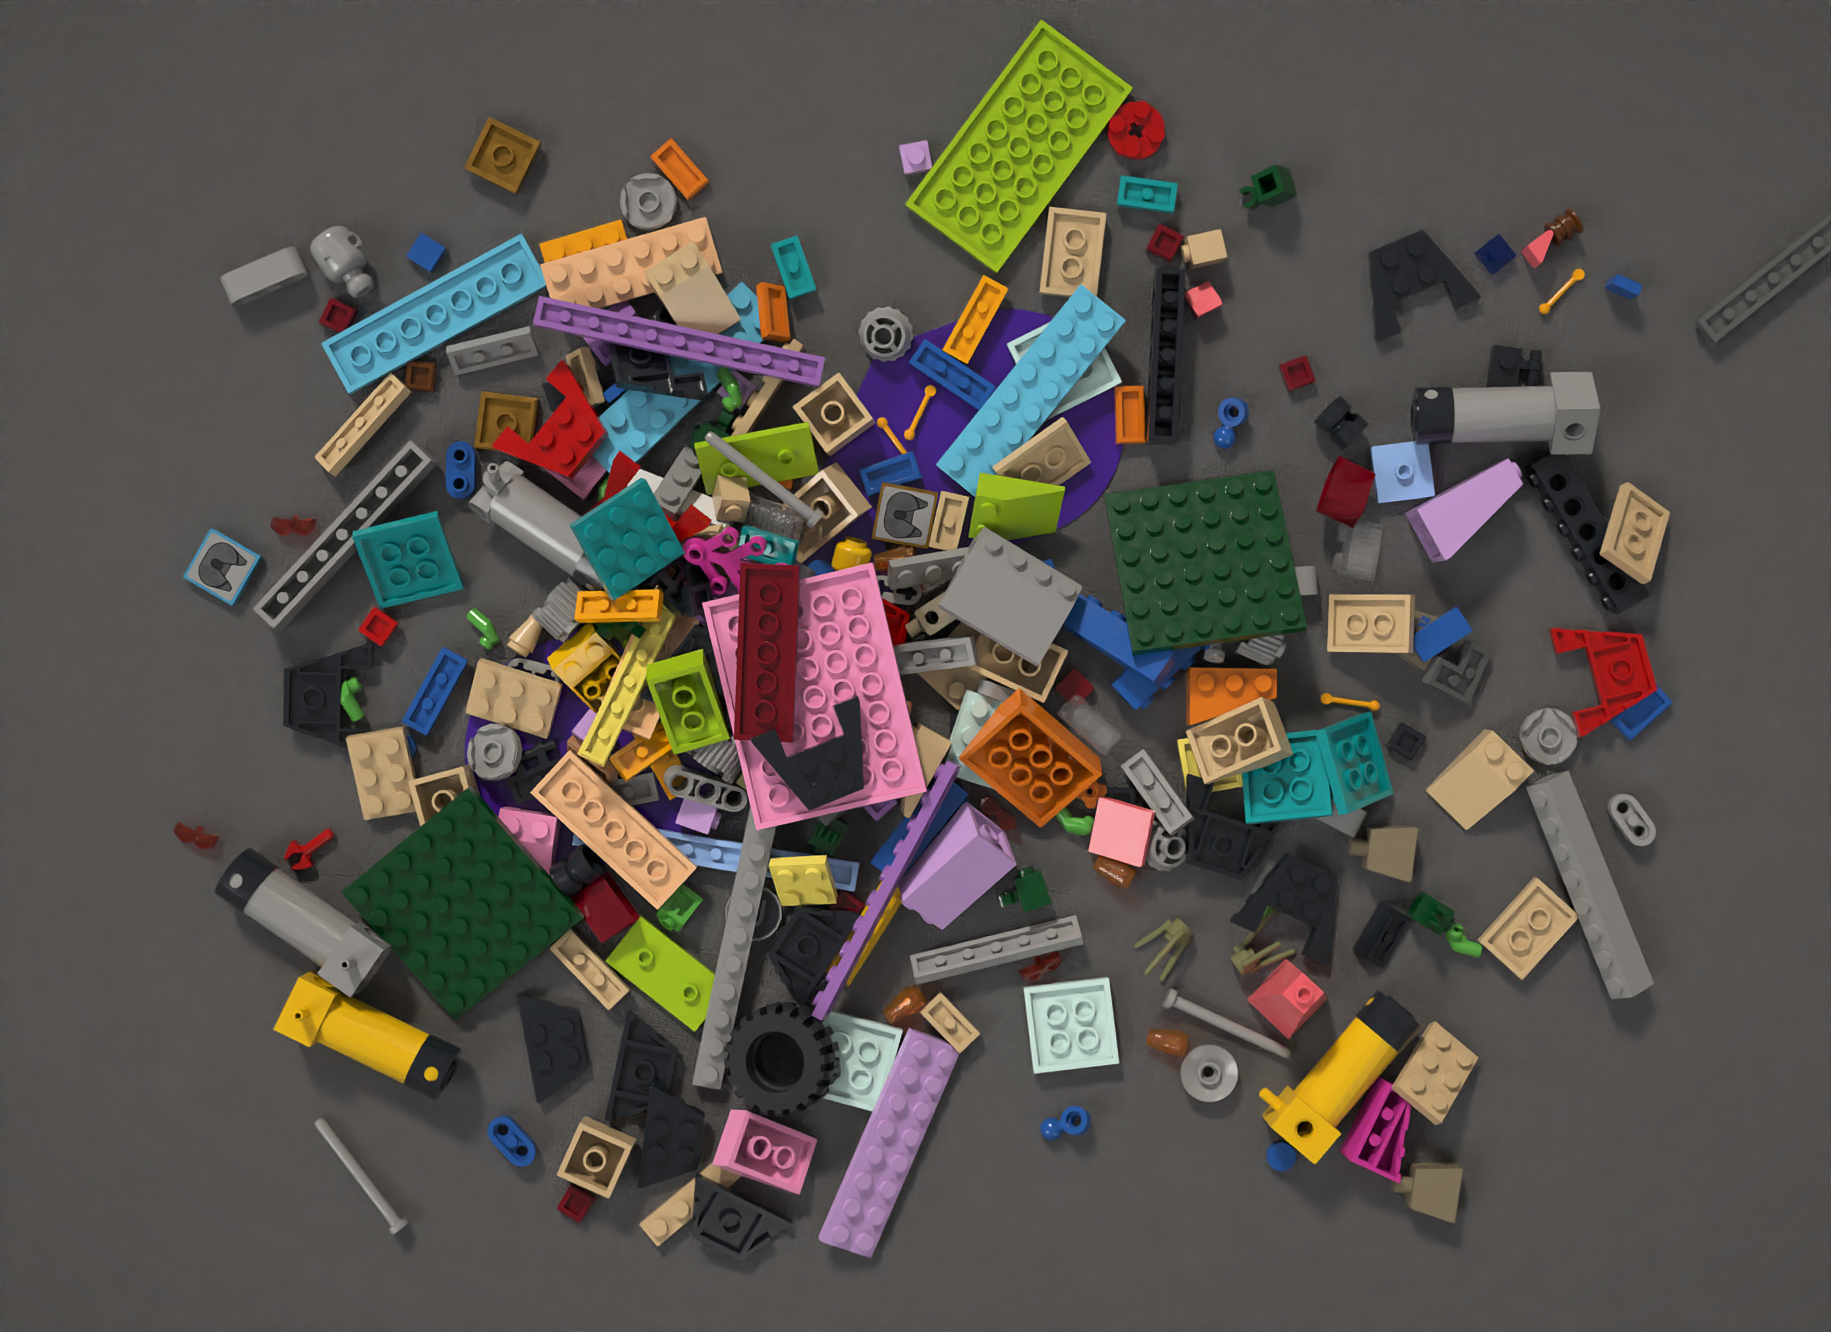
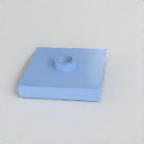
[1369,441,1435,504]

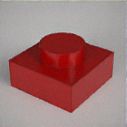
[358,607,400,647]

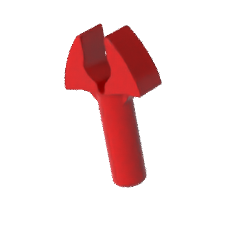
[284,828,334,870]

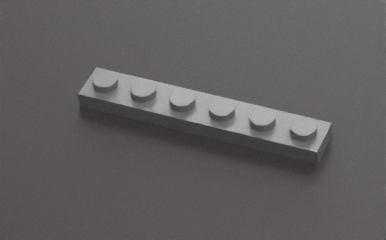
[910,915,1083,985]

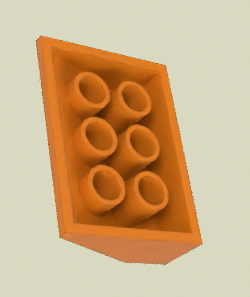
[959,688,1102,828]

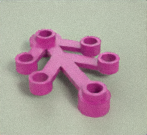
[683,527,788,595]

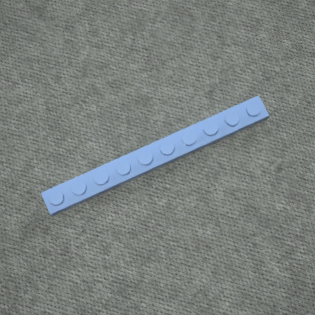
[572,829,859,891]

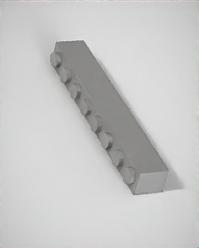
[253,440,438,629]
[1526,771,1654,999]

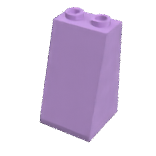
[1405,459,1523,563]
[898,801,1017,930]

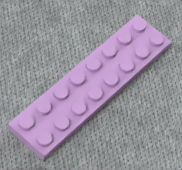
[818,1028,959,1258]

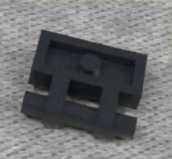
[1486,345,1543,387]
[643,557,709,618]
[507,739,562,805]

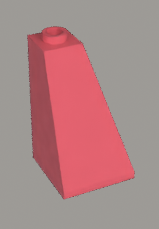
[1247,958,1328,1039]

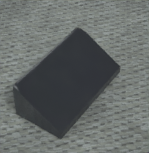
[1353,902,1411,968]

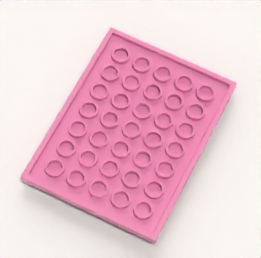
[702,562,927,830]

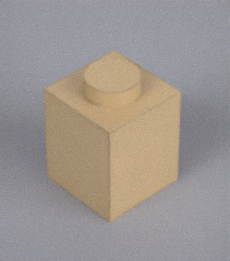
[1181,229,1227,269]
[712,475,750,522]

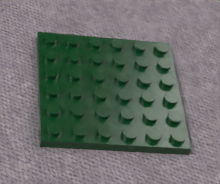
[1104,470,1307,656]
[341,785,585,1020]

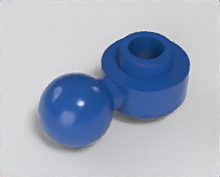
[1213,397,1249,449]
[1040,1106,1091,1141]

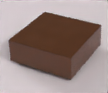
[405,361,437,392]

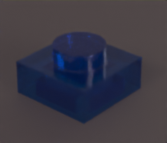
[1474,234,1517,275]

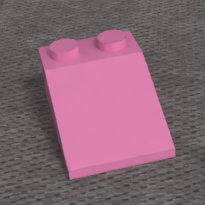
[499,806,561,875]
[712,1109,818,1195]

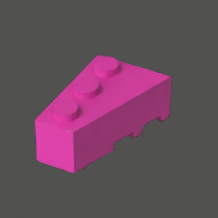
[1340,1076,1411,1184]

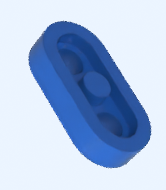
[446,441,477,499]
[487,1115,537,1167]

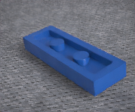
[909,339,996,411]
[401,647,470,736]

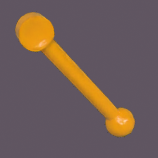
[1539,269,1585,315]
[904,385,936,440]
[877,417,907,454]
[1320,693,1380,711]

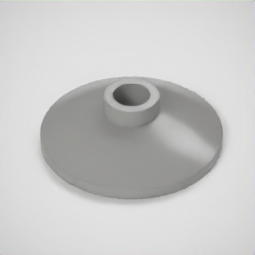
[1180,1044,1238,1102]

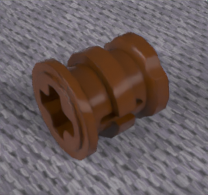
[1544,208,1584,246]

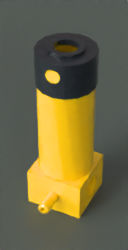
[273,970,462,1101]
[1259,990,1422,1164]

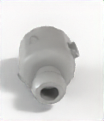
[310,226,373,298]

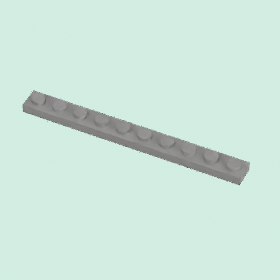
[692,806,776,1090]

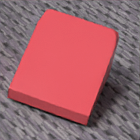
[1521,230,1554,268]
[1184,281,1223,320]

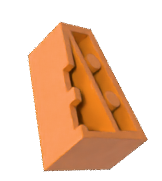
[1186,668,1277,725]

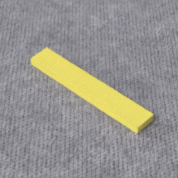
[577,605,676,767]

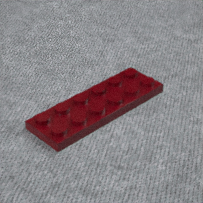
[734,563,801,743]

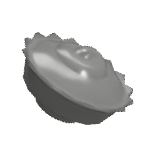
[858,306,914,362]
[1146,820,1186,871]

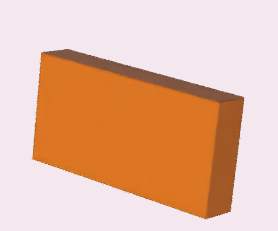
[650,138,710,201]
[756,282,791,343]
[1114,386,1145,444]

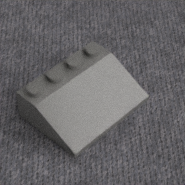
[938,527,1083,666]

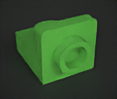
[656,884,703,932]

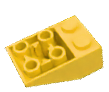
[547,623,622,714]

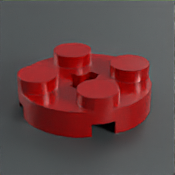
[1107,101,1165,161]

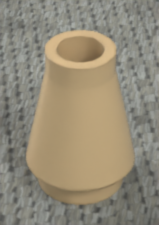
[507,614,543,658]

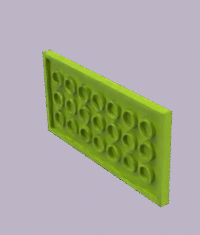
[905,19,1133,274]

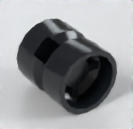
[1314,395,1369,450]
[549,844,605,897]

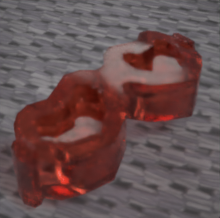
[270,515,317,537]
[981,796,1017,830]
[173,822,220,850]
[1019,950,1062,982]

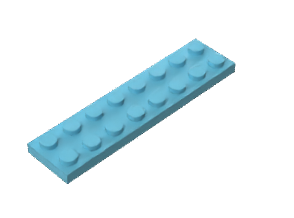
[321,233,547,395]
[592,282,765,473]
[936,284,1126,497]

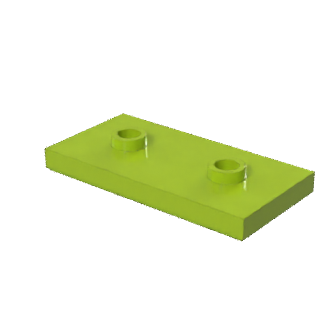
[695,422,819,495]
[605,916,715,1032]

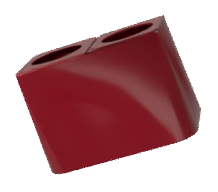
[1316,455,1376,528]
[571,871,639,943]

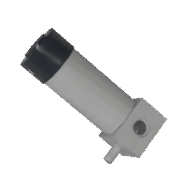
[1410,372,1600,455]
[214,847,392,997]

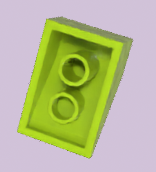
[968,472,1065,540]
[646,649,730,755]

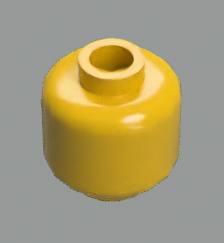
[831,537,872,571]

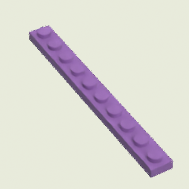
[533,296,825,387]
[812,760,962,1021]

